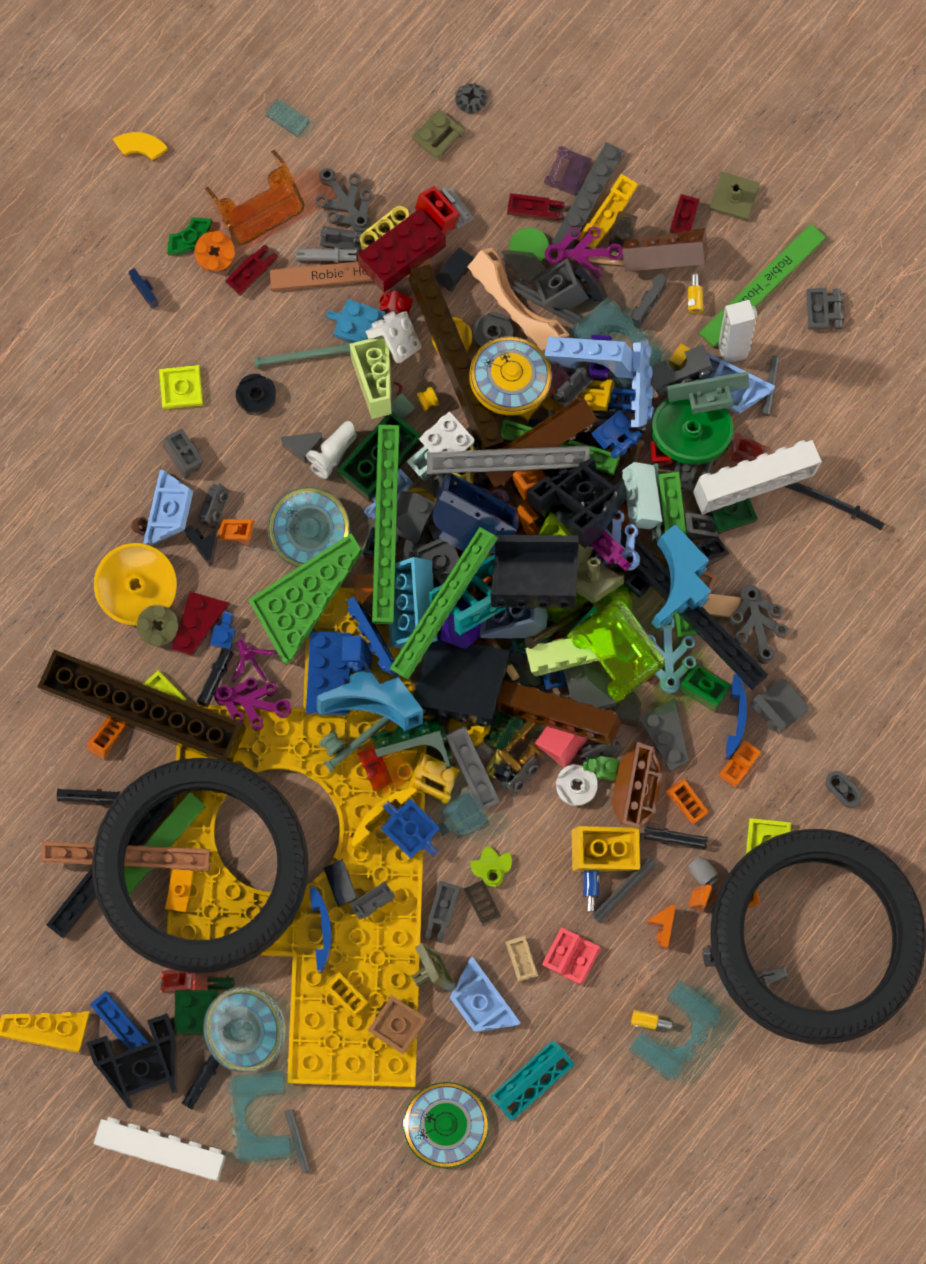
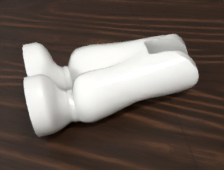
[306,421,357,479]

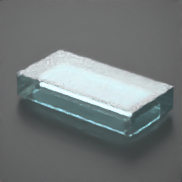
[266,99,310,138]

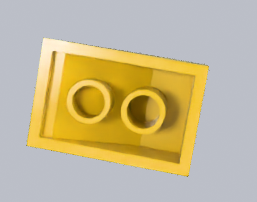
[571,826,640,872]

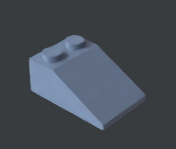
[480,608,548,638]

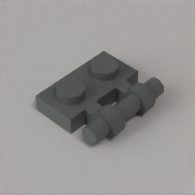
[806,288,844,330]

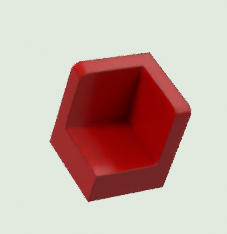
[650,442,673,468]

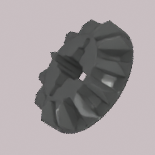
[455,83,487,113]

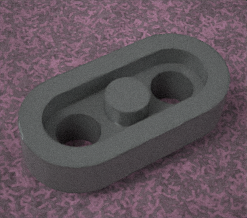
[825,771,862,808]

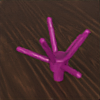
[232,638,278,682]

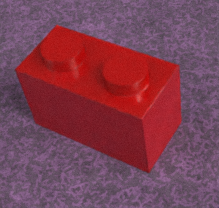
[415,186,460,234]

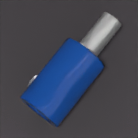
[583,870,600,912]

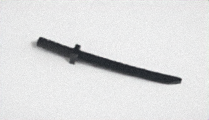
[784,482,885,530]

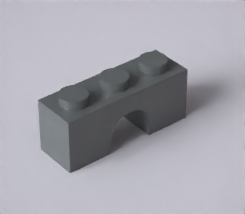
[651,344,715,396]

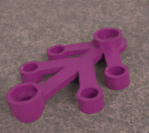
[545,226,623,278]
[214,678,292,731]

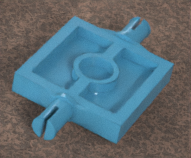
[326,299,385,343]

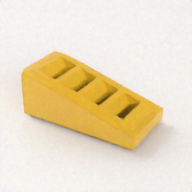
[322,972,369,1017]

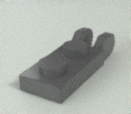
[631,274,667,328]
[425,881,460,943]

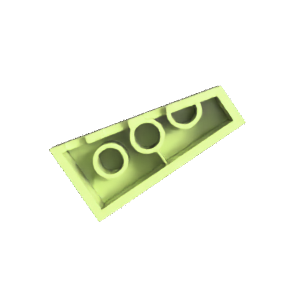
[349,336,392,419]
[526,628,616,677]

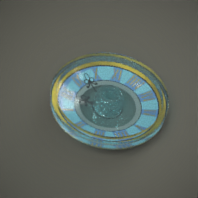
[267,487,350,567]
[203,986,285,1073]

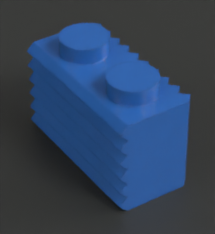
[341,636,373,673]

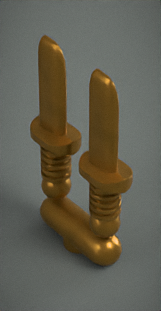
[497,721,541,772]

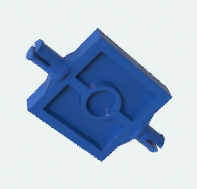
[380,798,440,858]

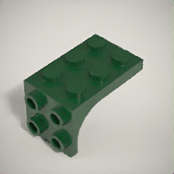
[372,718,453,769]

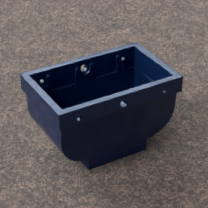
[433,473,519,554]

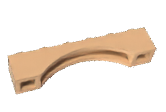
[468,248,570,353]

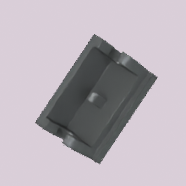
[163,429,204,479]

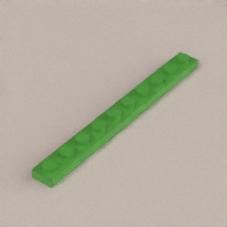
[372,425,399,624]

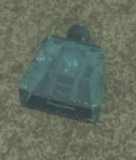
[437,789,489,838]

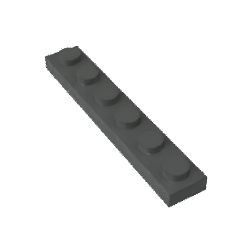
[552,142,624,250]

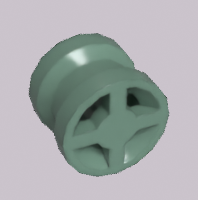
[319,731,346,757]

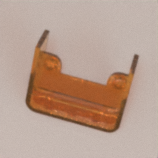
[205,150,305,245]

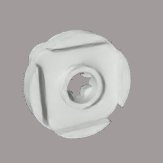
[556,764,597,807]

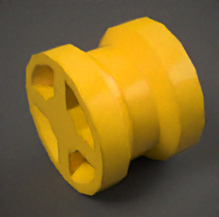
[416,387,439,412]

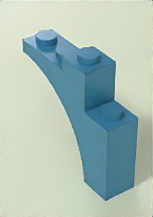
[651,524,711,629]
[317,669,423,731]

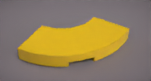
[113,132,168,161]

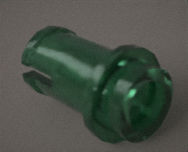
[207,975,234,991]

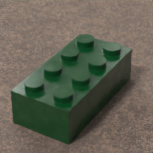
[337,411,422,502]

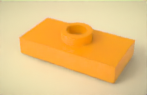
[165,869,194,913]

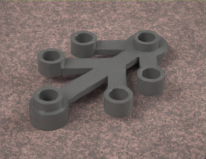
[316,168,372,232]
[730,585,788,664]

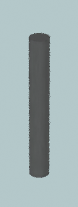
[763,356,780,416]
[284,1109,311,1173]

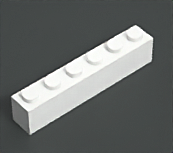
[718,300,758,363]
[94,1117,226,1182]

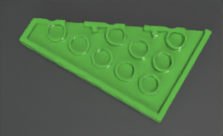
[248,533,363,666]

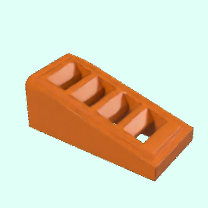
[87,718,128,760]
[665,779,709,825]
[688,885,712,912]

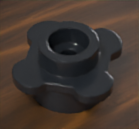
[492,763,515,782]

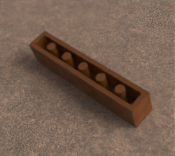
[483,397,597,488]
[496,680,621,746]

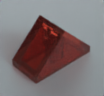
[730,433,765,462]
[357,746,393,792]
[160,970,195,993]

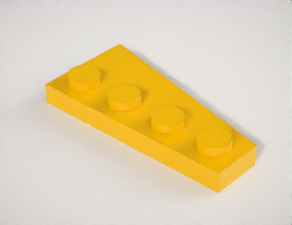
[0,1011,90,1054]

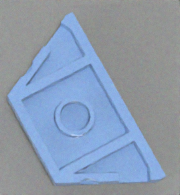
[705,353,775,414]
[143,470,193,546]
[450,957,521,1033]

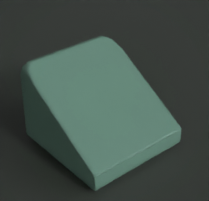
[391,393,415,420]

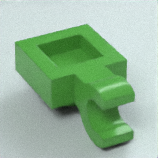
[583,756,619,781]

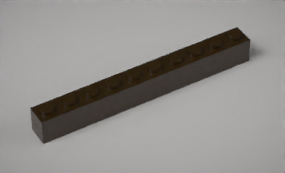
[409,264,504,450]

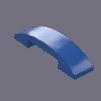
[725,674,747,760]
[310,886,332,974]

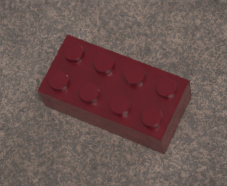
[358,208,446,293]

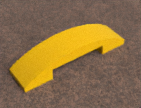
[577,173,638,249]
[351,788,418,850]

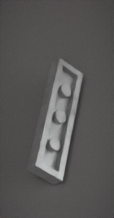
[446,726,500,811]

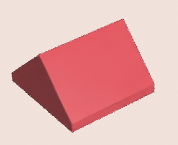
[534,727,587,768]

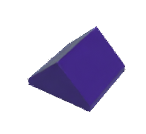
[440,598,482,649]

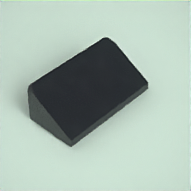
[324,859,357,907]

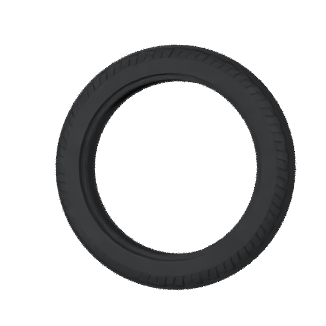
[92,758,309,973]
[710,829,926,1044]

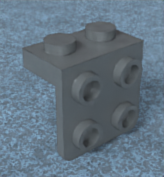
[751,679,809,735]

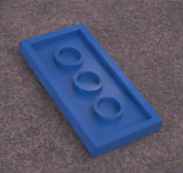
[347,597,399,677]
[306,632,352,716]

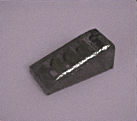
[464,880,501,927]

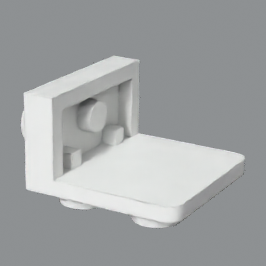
[366,311,421,363]
[419,412,475,452]

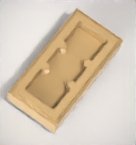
[505,935,538,983]

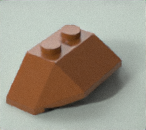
[612,742,662,829]

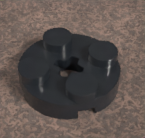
[235,373,276,415]

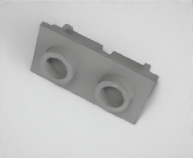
[440,187,474,229]

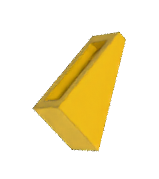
[668,344,690,371]

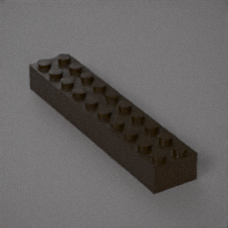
[37,649,246,762]

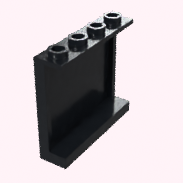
[490,535,579,609]
[413,637,513,727]

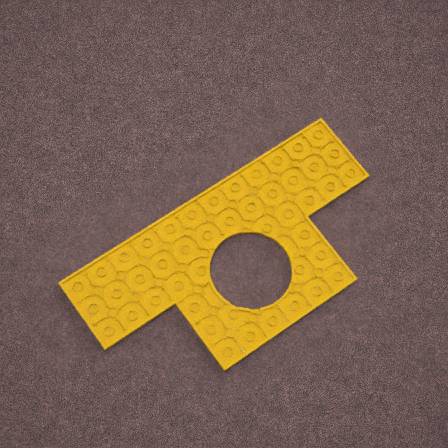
[167,588,428,1088]

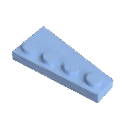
[631,341,655,427]

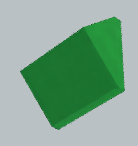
[680,664,732,712]

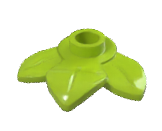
[470,846,512,887]

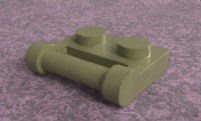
[412,109,465,160]

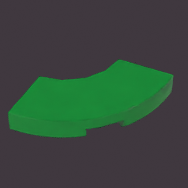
[167,217,212,255]

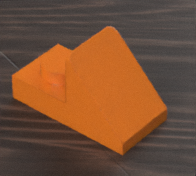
[217,519,255,546]
[646,905,676,950]

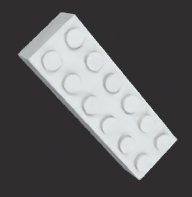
[693,440,822,515]

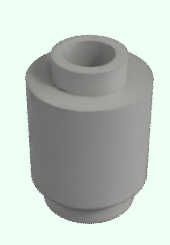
[688,856,719,886]

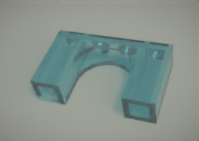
[571,298,661,389]
[628,981,721,1081]
[228,1070,292,1164]

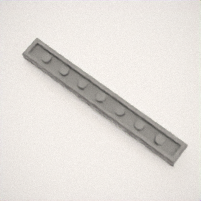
[427,446,589,474]

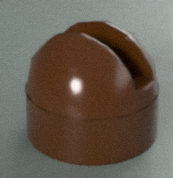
[131,517,148,534]

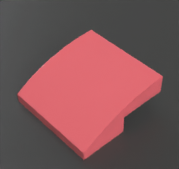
[542,927,601,986]

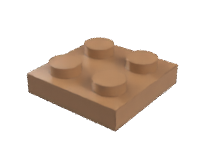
[368,995,427,1055]

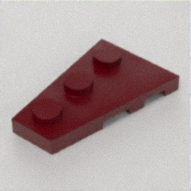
[172,591,230,656]

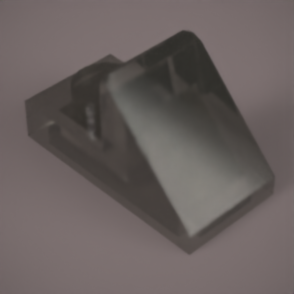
[608,211,638,253]

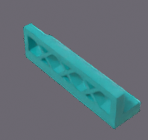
[489,1040,575,1122]

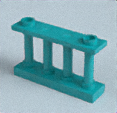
[429,554,506,635]

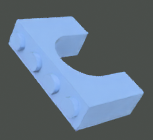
[544,336,636,379]

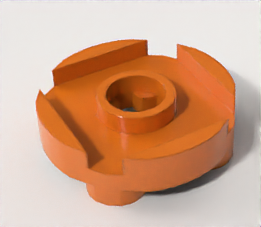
[195,231,235,272]

